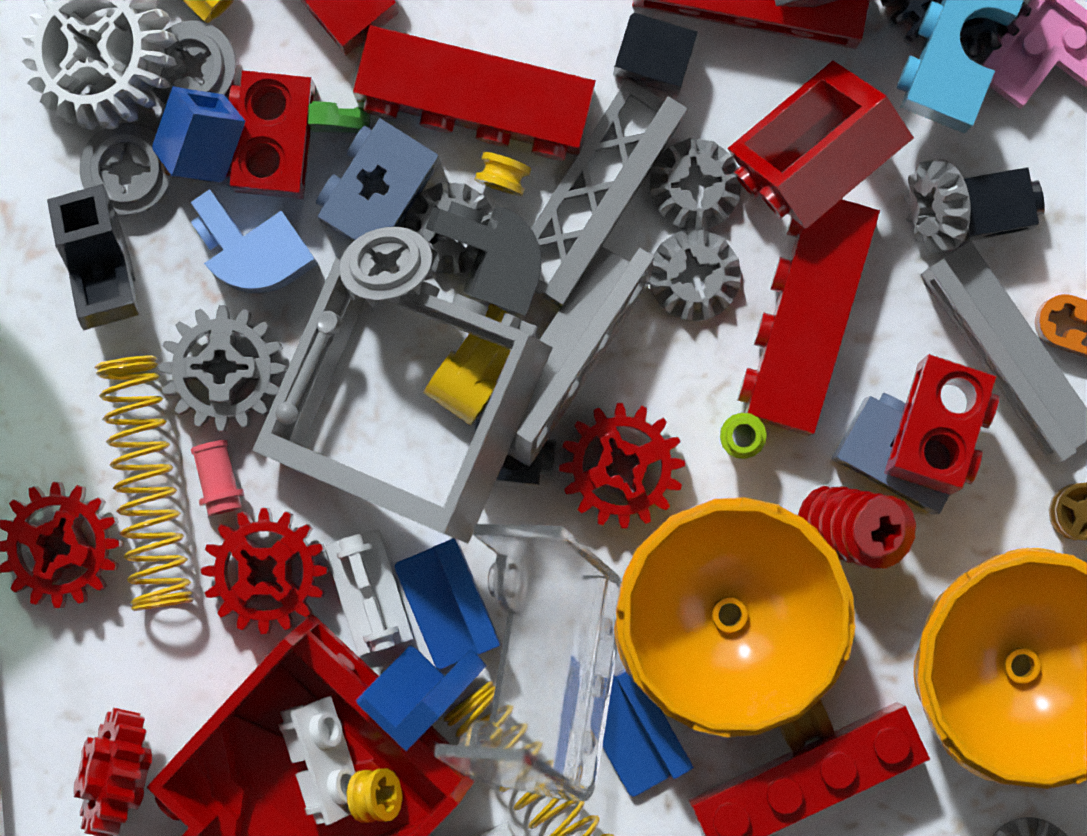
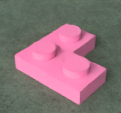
[982,0,1087,109]

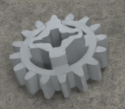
[158,305,287,432]

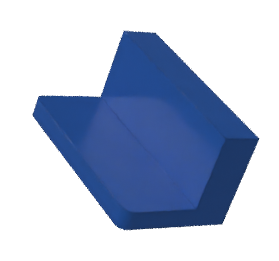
[394,538,501,669]
[357,645,487,751]
[576,669,694,797]

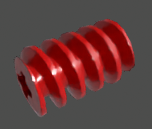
[798,485,916,569]

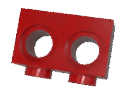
[226,70,316,199]
[884,354,999,495]

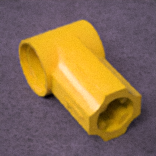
[423,303,511,426]

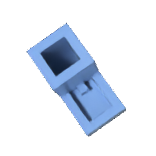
[191,189,318,293]

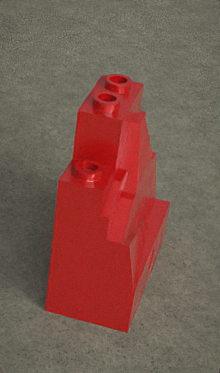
[146,614,481,836]

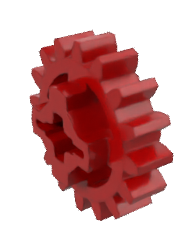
[559,403,685,529]
[0,482,123,608]
[201,508,329,634]
[73,707,152,836]

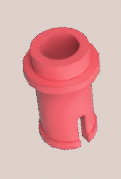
[191,440,245,516]

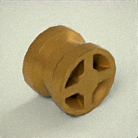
[1048,483,1087,541]
[779,699,835,754]

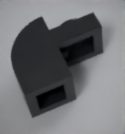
[47,184,139,331]

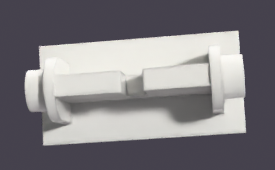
[324,528,413,656]
[278,696,355,825]

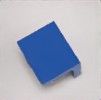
[152,87,246,182]

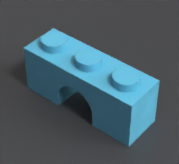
[896,0,1023,134]

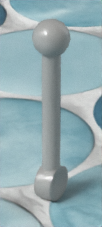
[275,311,342,425]

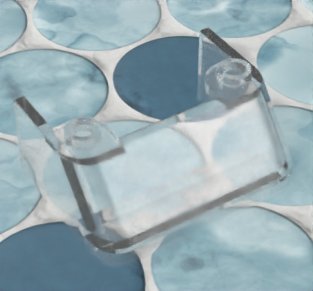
[434,524,621,801]

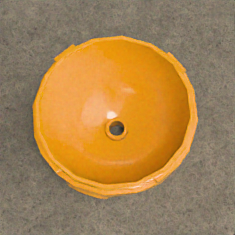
[614,497,856,738]
[914,548,1087,789]

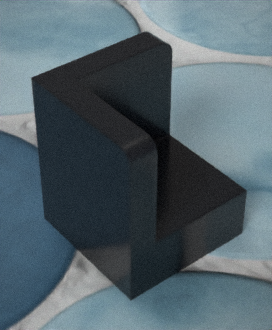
[613,13,698,96]

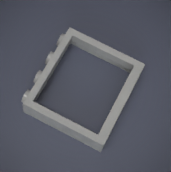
[252,258,553,544]

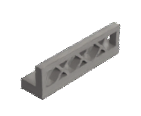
[531,78,688,308]
[920,240,1087,463]
[507,246,655,467]

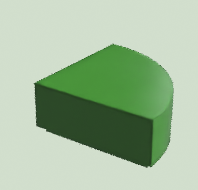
[308,101,370,133]

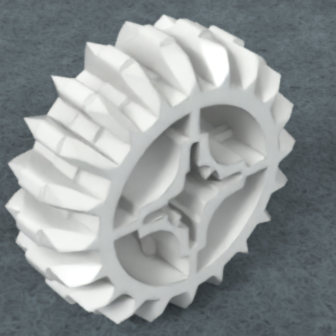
[21,0,177,130]

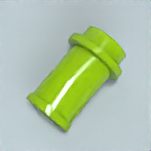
[720,412,767,459]

